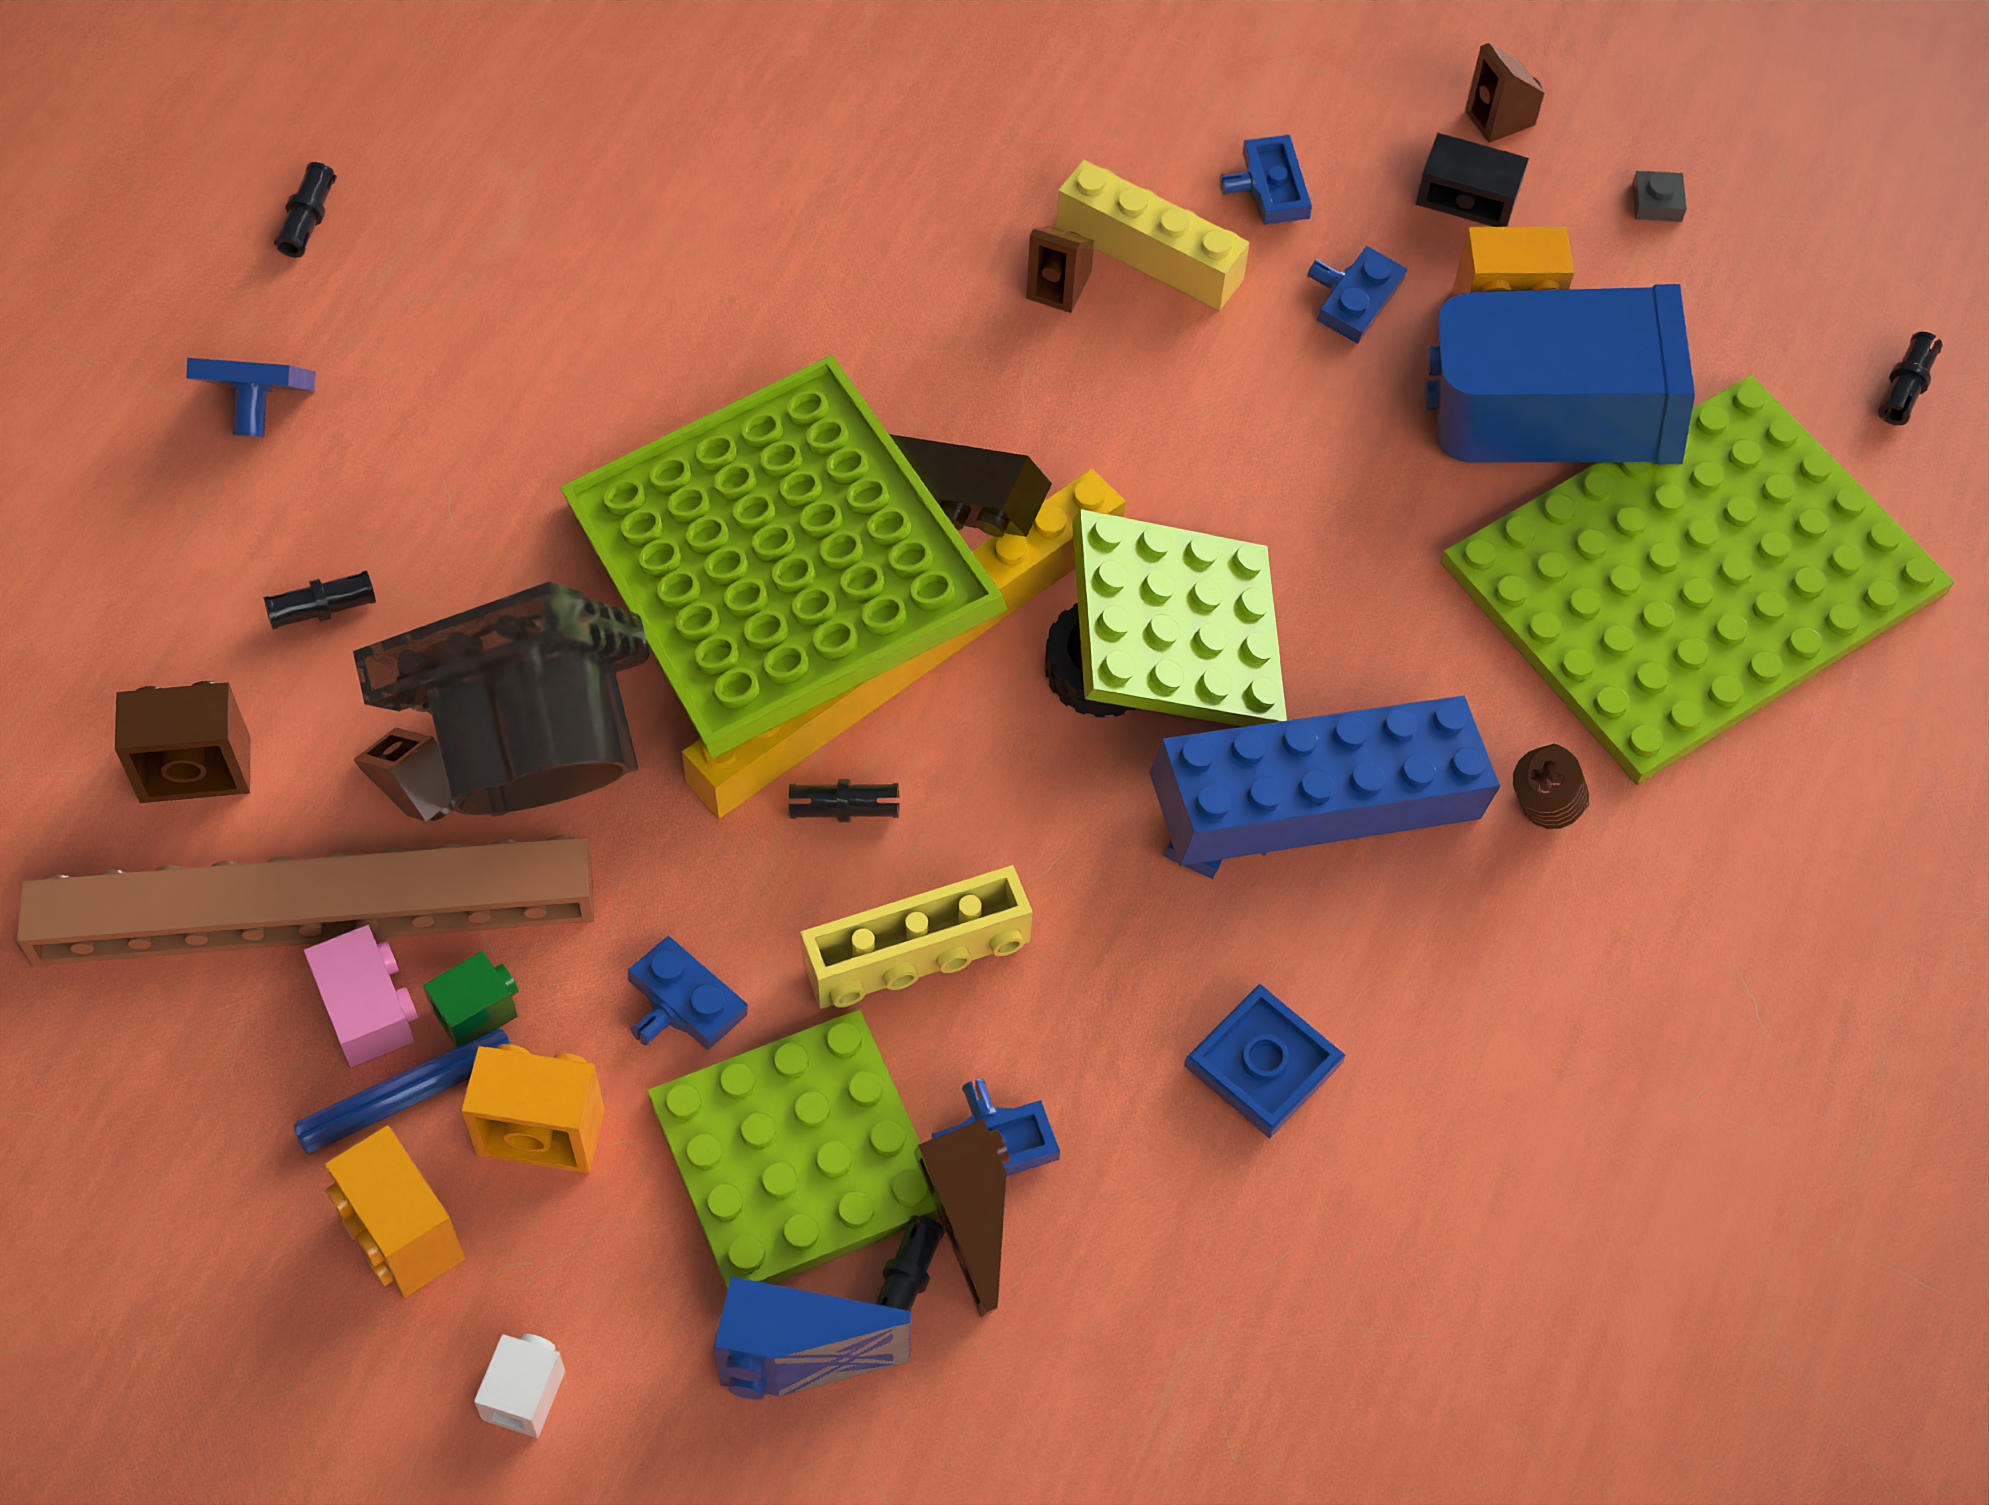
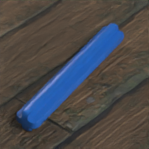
[294,1029,511,1153]

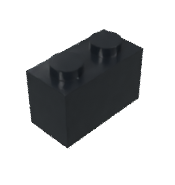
[1415,132,1529,227]

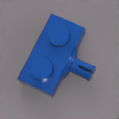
[1220,135,1312,225]
[1307,245,1408,344]
[628,935,748,1050]
[932,1079,1060,1176]

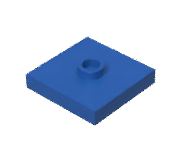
[1184,983,1345,1138]

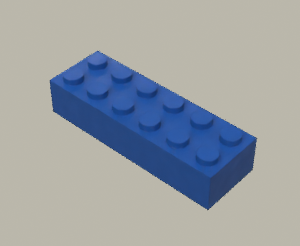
[1149,695,1500,866]

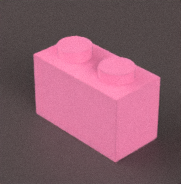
[304,924,418,1068]

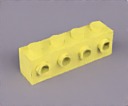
[1056,159,1250,311]
[800,865,1033,1009]

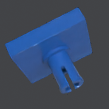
[186,358,316,437]

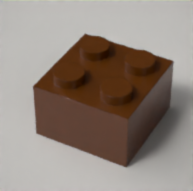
[115,681,251,803]

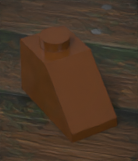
[1465,43,1545,143]
[1026,226,1094,313]
[353,727,469,822]

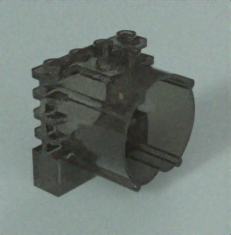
[353,581,649,817]

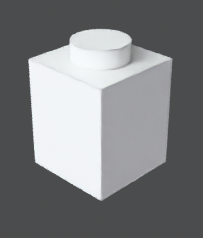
[474,1334,565,1438]

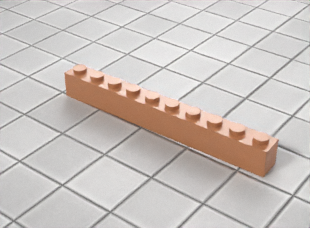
[17,835,594,966]

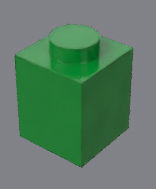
[423,950,519,1048]

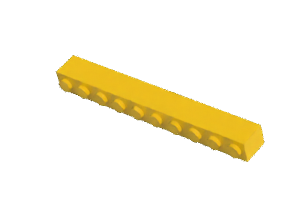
[682,468,1126,819]

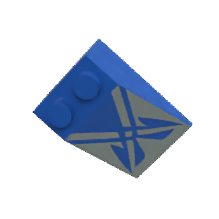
[714,1277,912,1400]

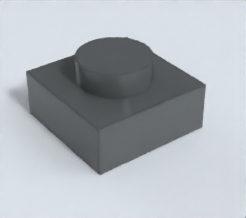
[1632,171,1687,222]

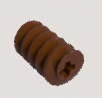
[1513,743,1589,829]

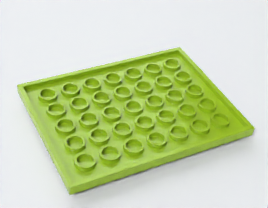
[560,355,1007,759]
[1440,374,1954,785]

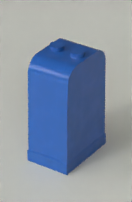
[1425,284,1695,464]

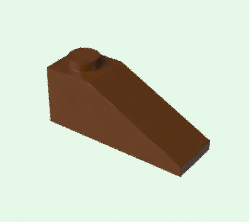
[914,1118,1010,1317]

